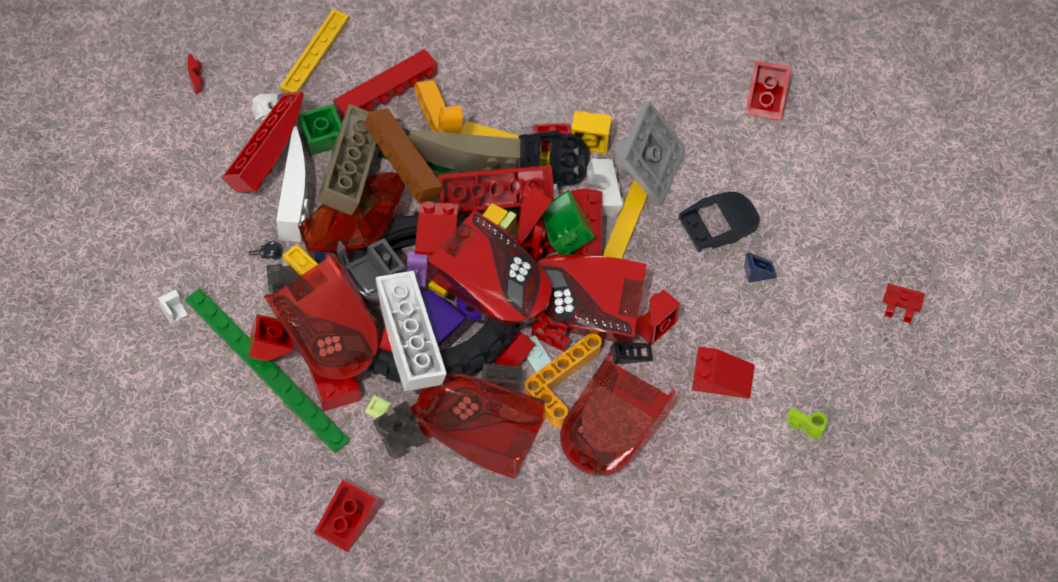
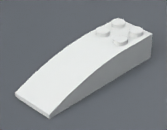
[276,127,309,242]
[376,271,447,391]

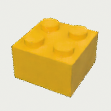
[571,111,612,154]

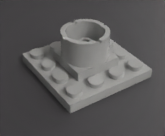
[616,101,686,206]

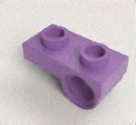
[407,251,428,290]

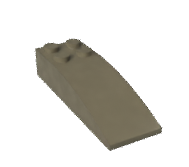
[317,104,376,215]
[408,130,520,172]

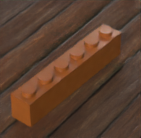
[364,108,443,203]

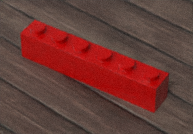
[333,49,437,119]

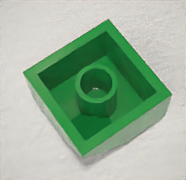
[298,104,341,156]

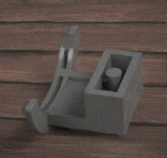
[337,238,405,303]

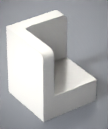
[158,290,187,324]

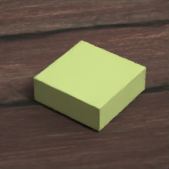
[365,395,392,421]

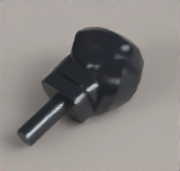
[249,241,283,260]

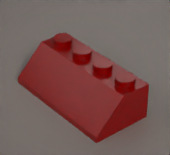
[558,188,602,256]

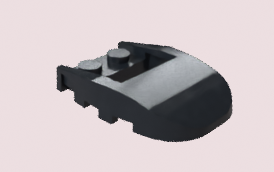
[518,131,588,186]
[678,192,760,252]

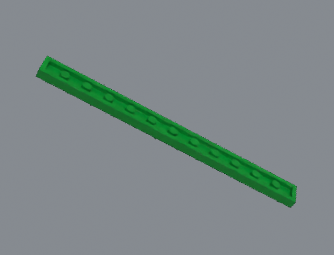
[185,288,350,454]

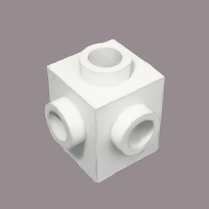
[252,94,278,122]

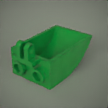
[541,189,595,254]

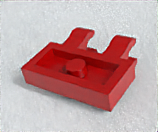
[533,123,571,151]
[883,283,925,323]
[532,314,570,352]

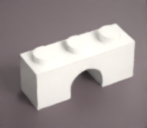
[587,159,624,216]

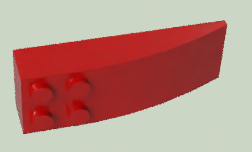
[221,91,304,192]
[437,165,554,212]

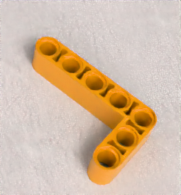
[414,80,463,134]
[525,333,602,427]

